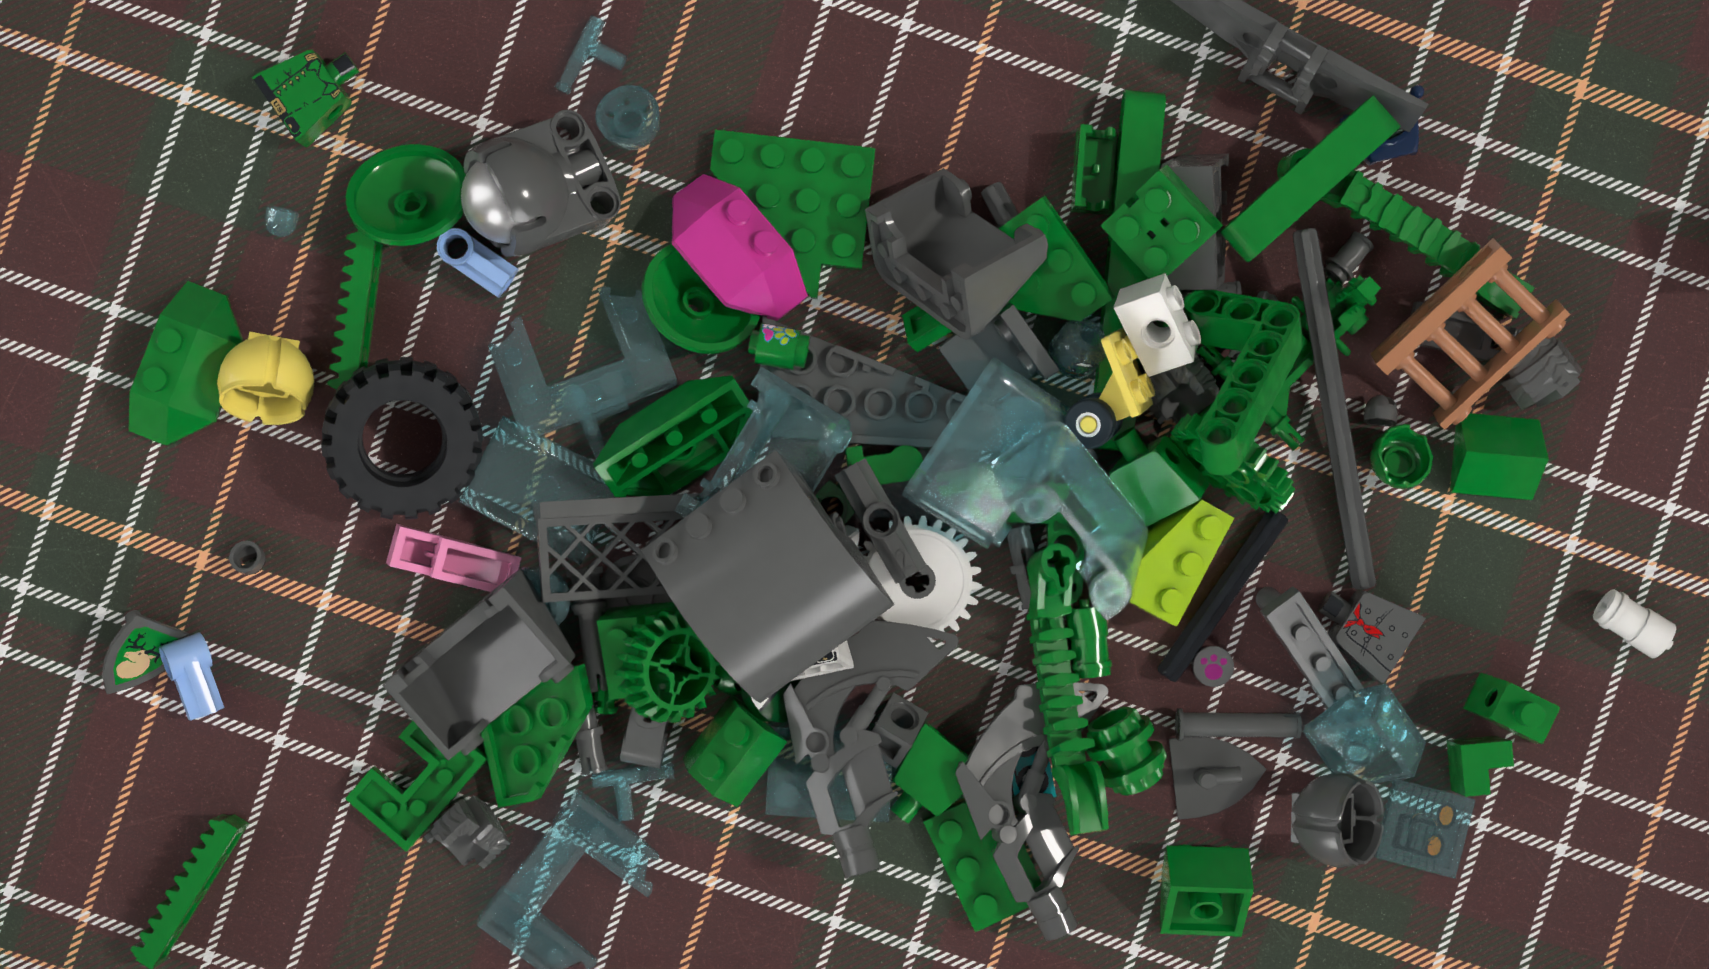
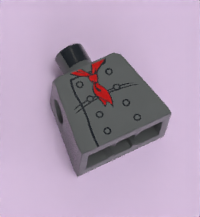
[1318,590,1426,684]

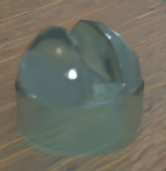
[264,205,300,237]

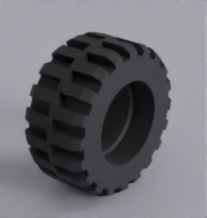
[321,357,483,520]

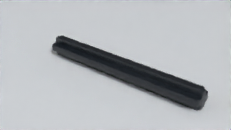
[1157,510,1288,682]

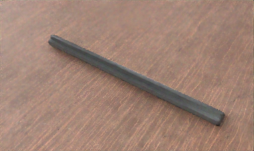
[1292,228,1376,590]

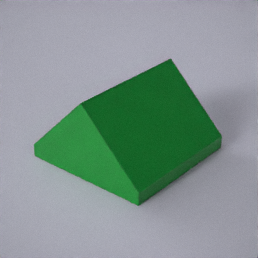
[1450,413,1549,500]

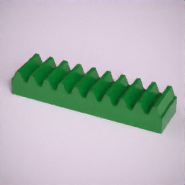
[327,230,384,390]
[130,814,250,969]

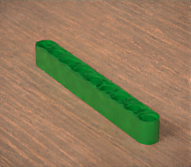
[1093,90,1166,451]

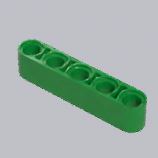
[1220,95,1401,263]

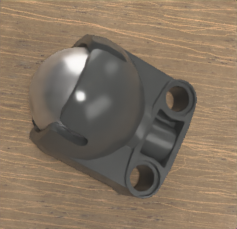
[461,109,621,257]

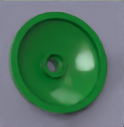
[346,144,466,246]
[642,244,760,354]

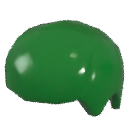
[1369,424,1433,490]

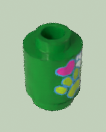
[748,323,810,370]

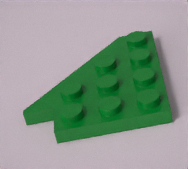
[710,129,876,300]

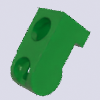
[845,445,923,485]

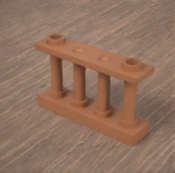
[1371,238,1571,430]

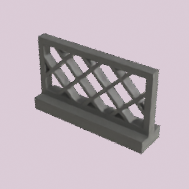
[533,493,703,603]

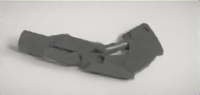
[783,621,959,879]
[955,682,1108,941]

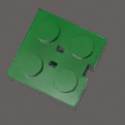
[1100,165,1223,279]

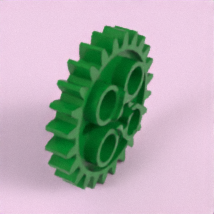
[1170,413,1295,513]

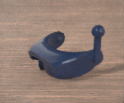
[1340,85,1424,166]

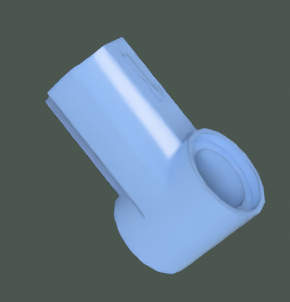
[437,228,519,298]
[159,632,224,720]

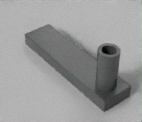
[1256,586,1379,735]

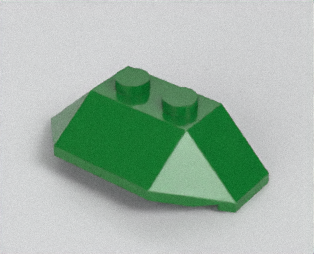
[129,281,244,446]
[593,375,754,497]

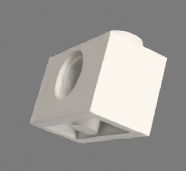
[1114,273,1201,377]

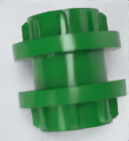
[1086,707,1167,795]

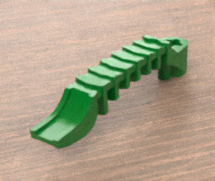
[1277,148,1535,319]
[1026,543,1109,836]

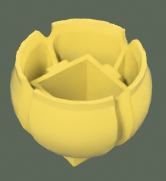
[217,331,314,425]

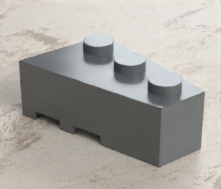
[1167,153,1229,290]

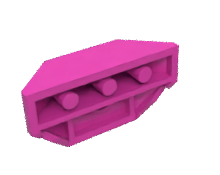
[672,174,808,321]

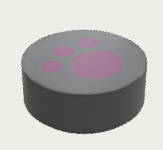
[1191,645,1234,687]

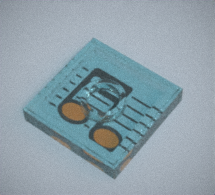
[1374,778,1475,878]

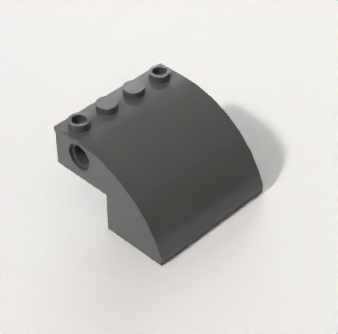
[641,450,895,703]

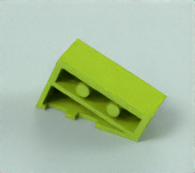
[1092,499,1234,627]

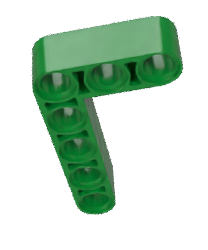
[1184,290,1303,475]

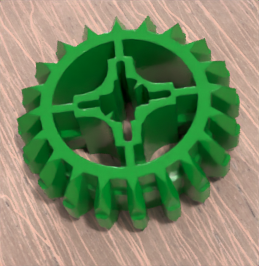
[614,610,722,723]

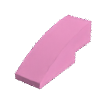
[386,524,521,592]

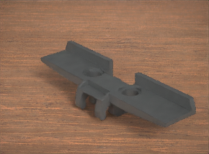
[1170,0,1429,132]

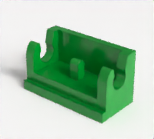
[1070,124,1117,215]

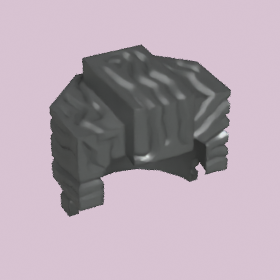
[1501,337,1582,409]
[1148,355,1219,424]
[424,795,511,869]

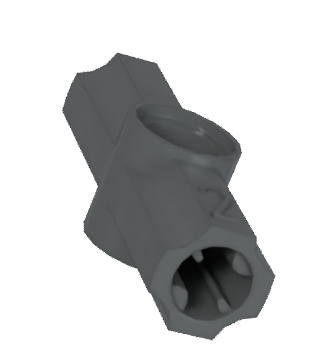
[834,458,927,584]

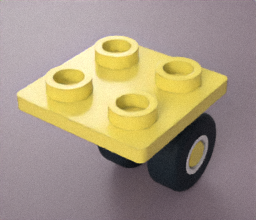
[1064,328,1155,449]

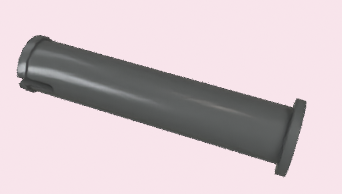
[1175,708,1302,741]

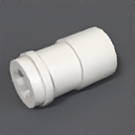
[1593,589,1676,658]

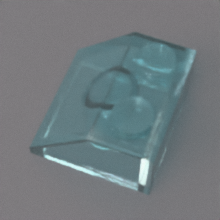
[1303,684,1426,784]

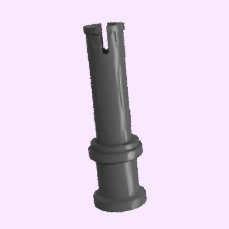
[566,566,608,692]

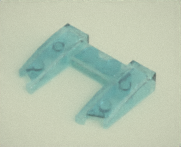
[488,287,677,441]
[477,789,659,969]

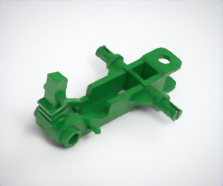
[1196,275,1381,451]

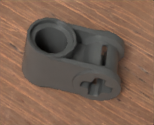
[620,707,668,769]

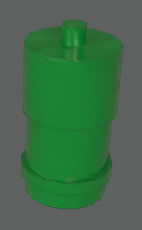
[1065,599,1112,679]

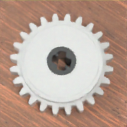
[863,516,982,640]

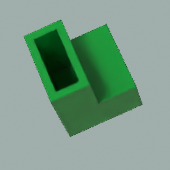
[1446,736,1514,797]

